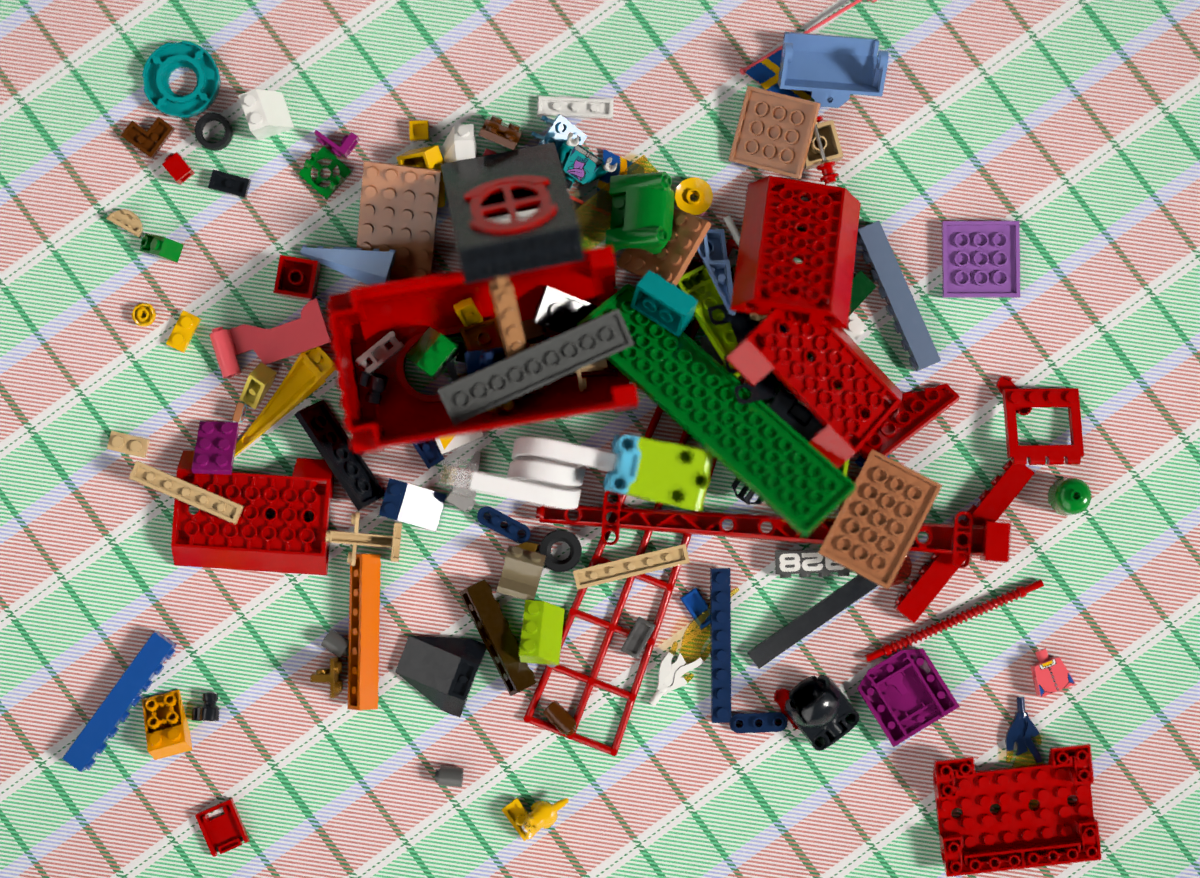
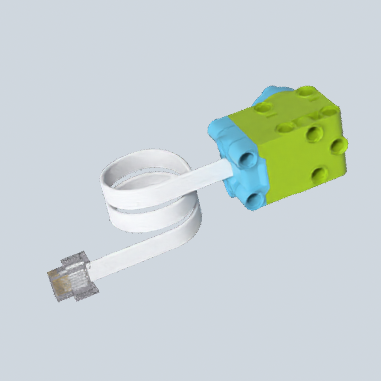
[438,434,713,511]

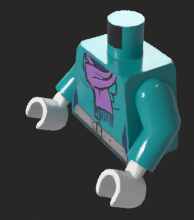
[558,132,617,189]

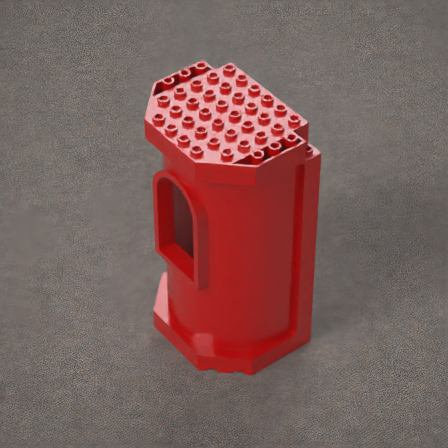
[326,245,639,455]

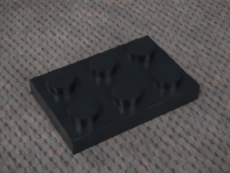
[531,285,597,333]

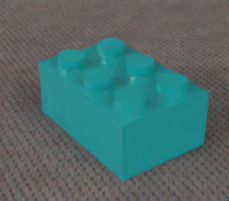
[630,270,698,337]

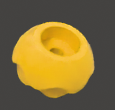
[131,303,156,327]

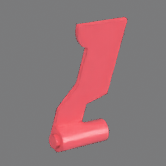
[209,298,330,379]

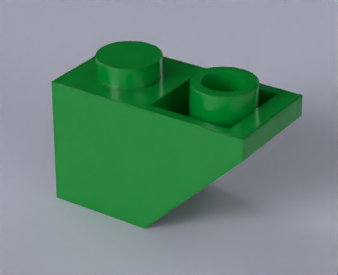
[139,233,184,263]

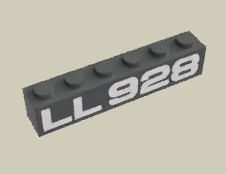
[775,550,858,578]

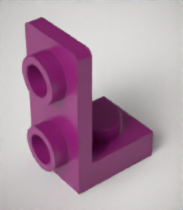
[314,130,360,158]

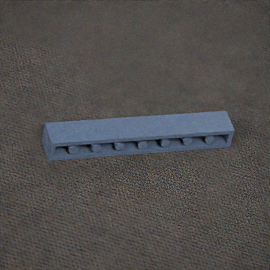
[857,221,941,371]

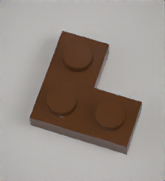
[120,116,175,159]

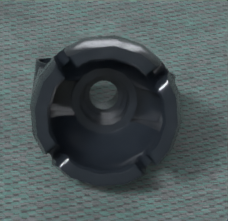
[785,675,860,751]

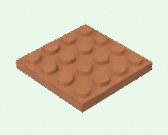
[728,86,821,179]
[616,208,712,286]

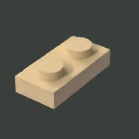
[107,430,150,458]

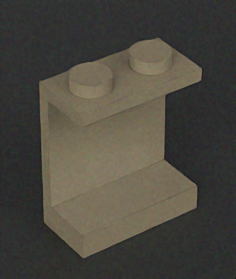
[496,545,546,600]

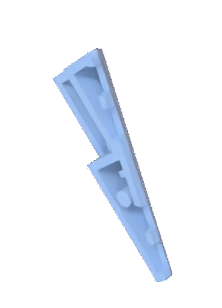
[300,245,396,286]

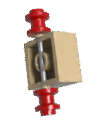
[804,116,843,185]

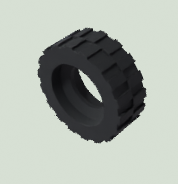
[539,530,582,572]

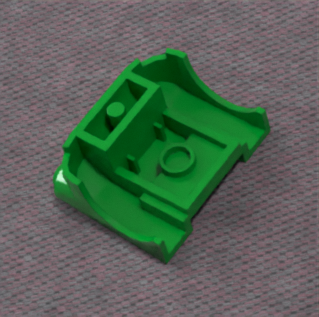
[605,172,675,254]

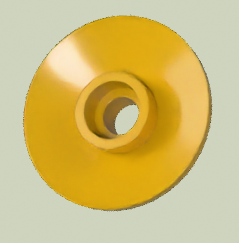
[675,177,713,215]

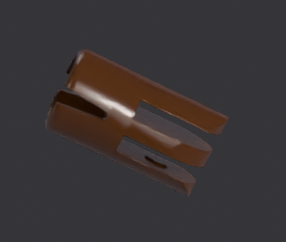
[543,701,577,736]

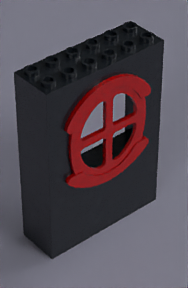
[441,142,585,284]

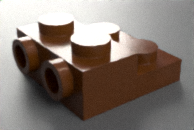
[478,115,523,150]

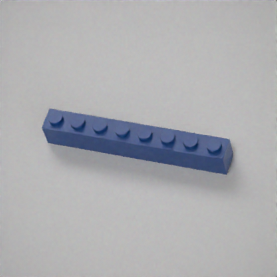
[62,631,177,772]

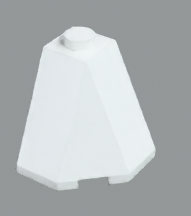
[440,124,477,164]

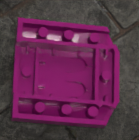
[857,648,960,747]

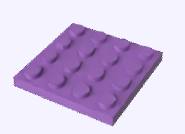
[942,221,1020,298]

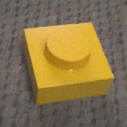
[409,120,429,141]

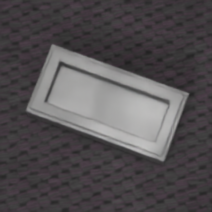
[621,616,656,659]

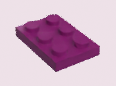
[192,421,239,475]

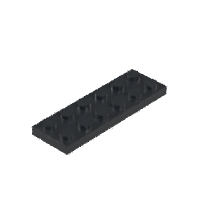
[294,399,385,511]

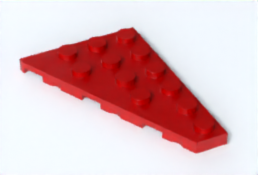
[858,383,960,460]

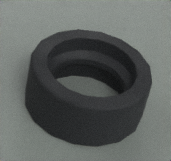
[195,113,233,151]

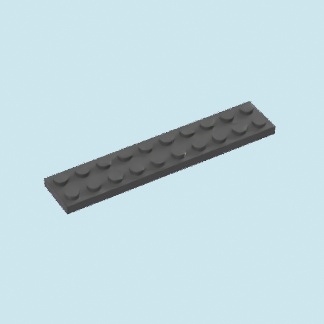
[437,308,634,426]

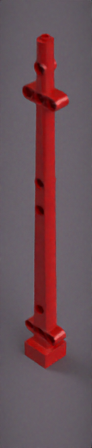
[536,491,1011,568]

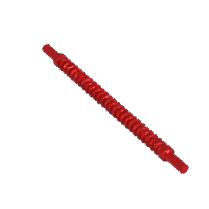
[864,579,1044,662]

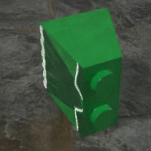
[406,326,460,380]

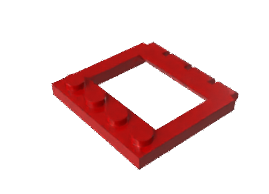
[1002,388,1084,465]

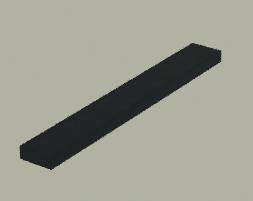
[747,575,879,668]

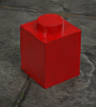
[162,152,195,185]

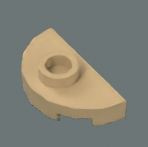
[106,209,143,238]

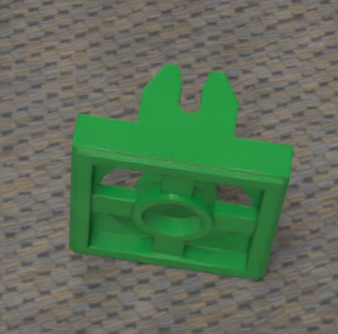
[298,146,352,200]

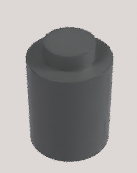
[321,629,349,658]
[435,766,464,787]

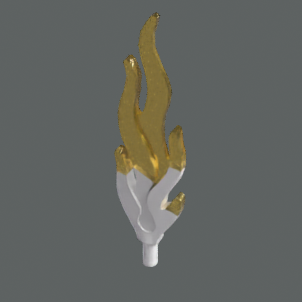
[649,588,739,706]

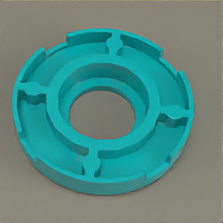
[142,41,220,118]

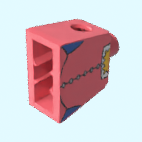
[1030,648,1075,697]

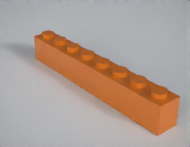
[347,554,381,710]

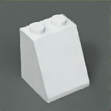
[238,89,294,141]

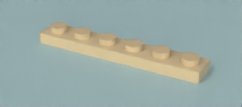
[129,460,244,524]
[573,544,690,590]

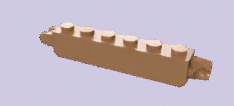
[488,276,535,400]

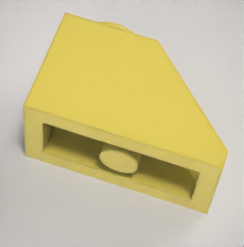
[240,362,277,409]

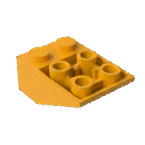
[142,689,192,760]

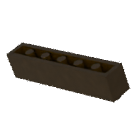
[459,579,536,696]

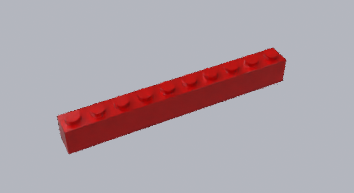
[894,459,1035,623]

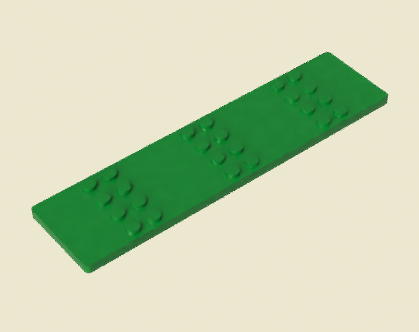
[576,284,856,536]

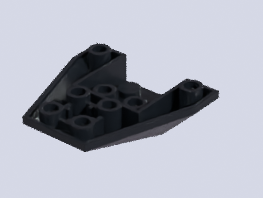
[395,636,487,717]

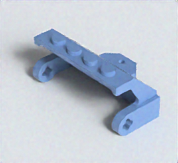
[778,32,889,108]

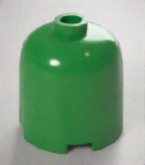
[1048,478,1092,516]

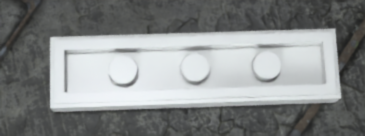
[537,96,614,120]

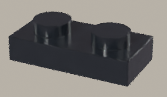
[208,169,251,199]

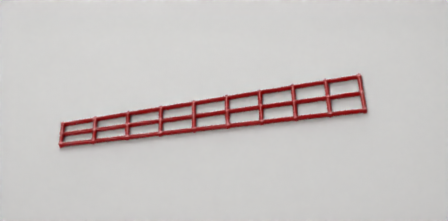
[524,239,745,756]

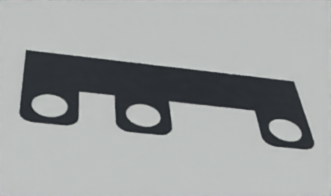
[707,304,777,404]

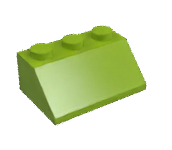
[519,600,565,665]

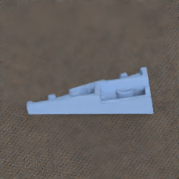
[697,229,736,315]

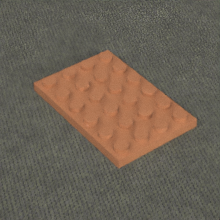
[356,160,442,280]
[818,449,942,590]

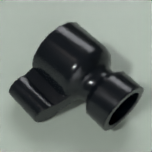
[358,371,389,404]
[192,693,219,721]

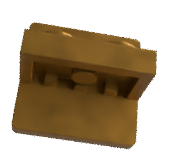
[310,657,343,698]

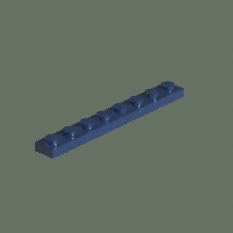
[710,568,731,723]

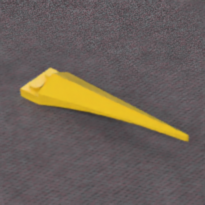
[234,346,335,457]

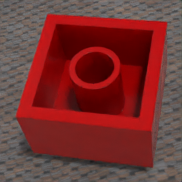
[273,255,321,301]

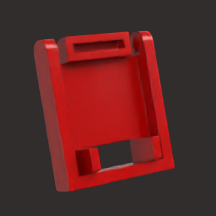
[195,798,250,857]

